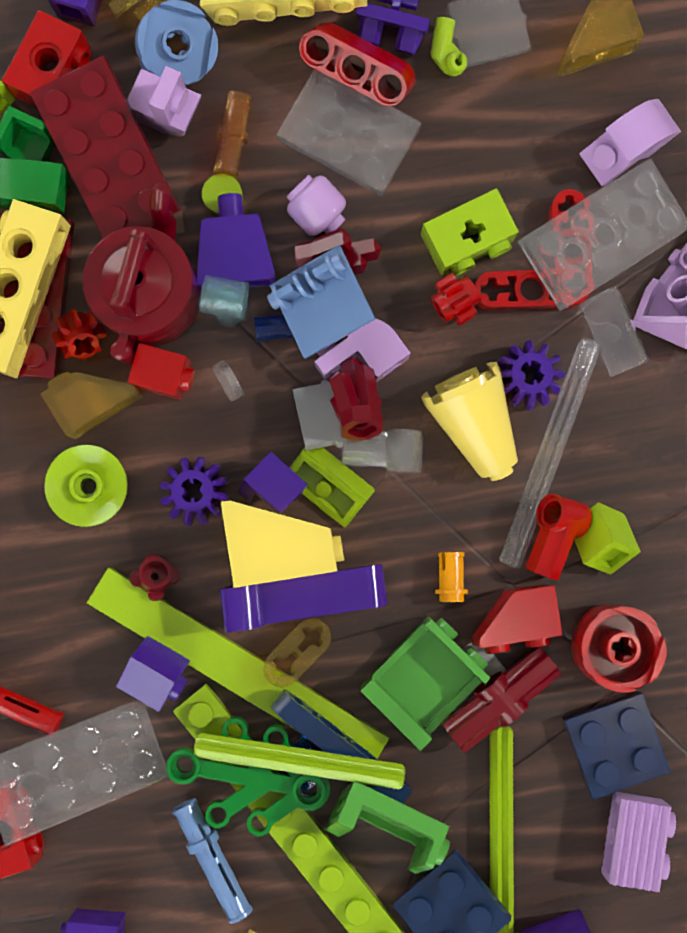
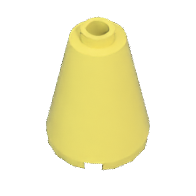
[421,362,518,481]

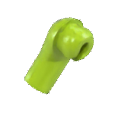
[430,17,468,76]

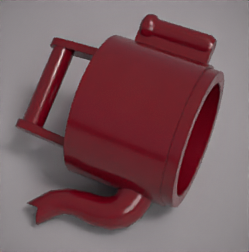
[83,182,201,366]

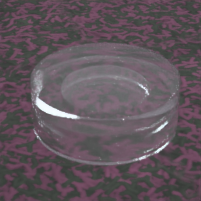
[211,360,244,402]

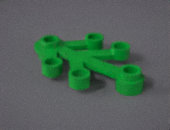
[166,716,330,837]

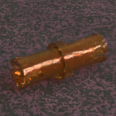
[213,91,253,178]

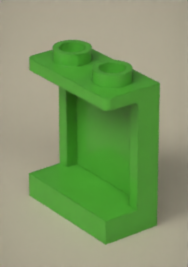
[360,616,490,751]
[325,781,450,874]

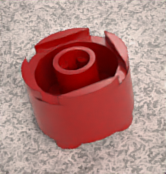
[571,604,667,693]

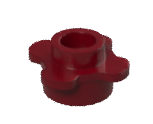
[130,553,179,601]

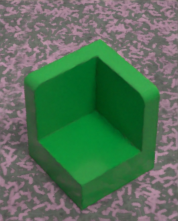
[0,106,56,162]

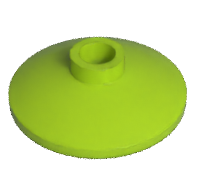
[44,445,128,527]

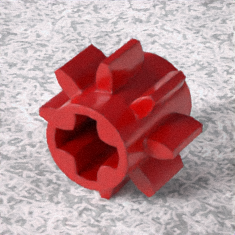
[430,273,481,326]
[51,308,106,361]

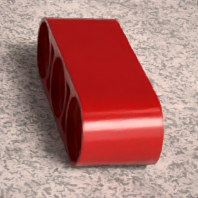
[299,22,416,106]

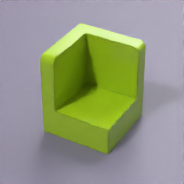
[574,502,641,575]

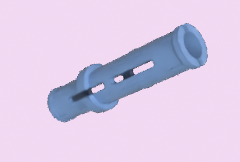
[172,798,253,924]

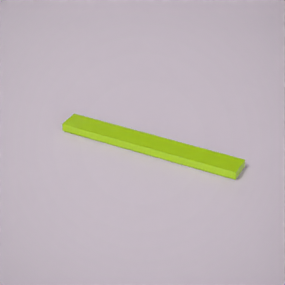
[87,567,389,759]

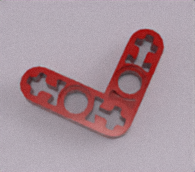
[474,189,592,311]

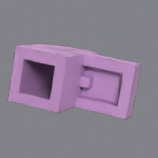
[127,66,201,136]
[579,99,681,186]
[315,319,411,382]

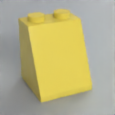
[221,501,344,588]

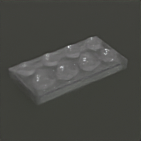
[517,158,687,311]
[0,699,169,847]

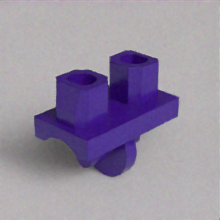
[356,0,430,55]

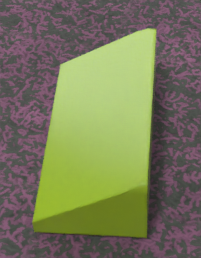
[290,447,375,528]

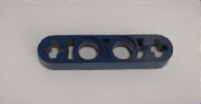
[271,689,414,804]

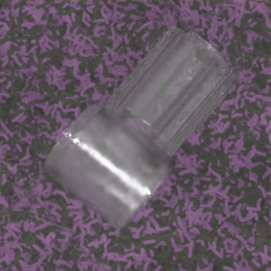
[342,429,424,473]

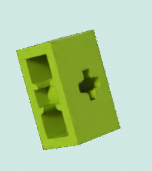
[421,188,519,277]

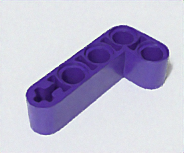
[219,564,388,632]

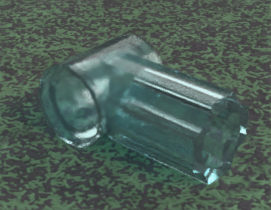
[200,275,249,328]

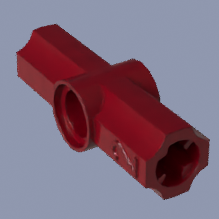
[441,647,562,753]

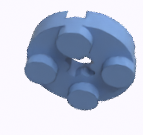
[135,0,218,86]

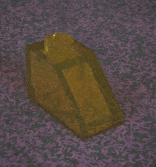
[557,0,644,77]
[41,372,144,439]

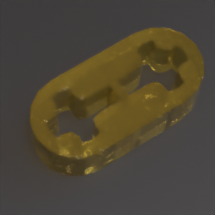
[263,618,331,688]

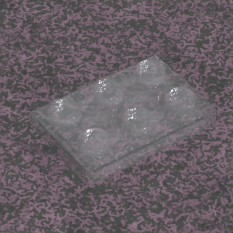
[277,69,421,197]

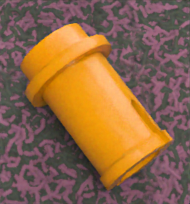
[435,552,468,602]

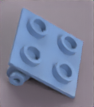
[267,245,376,359]

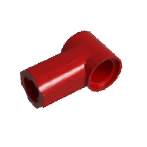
[525,493,592,581]

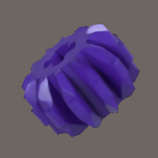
[497,340,565,411]
[159,457,230,526]

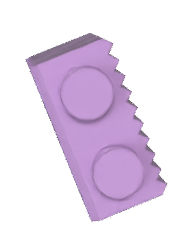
[601,792,676,892]

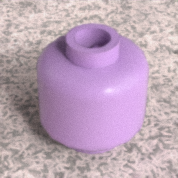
[286,175,346,236]

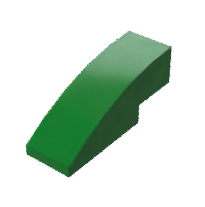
[0,158,70,213]

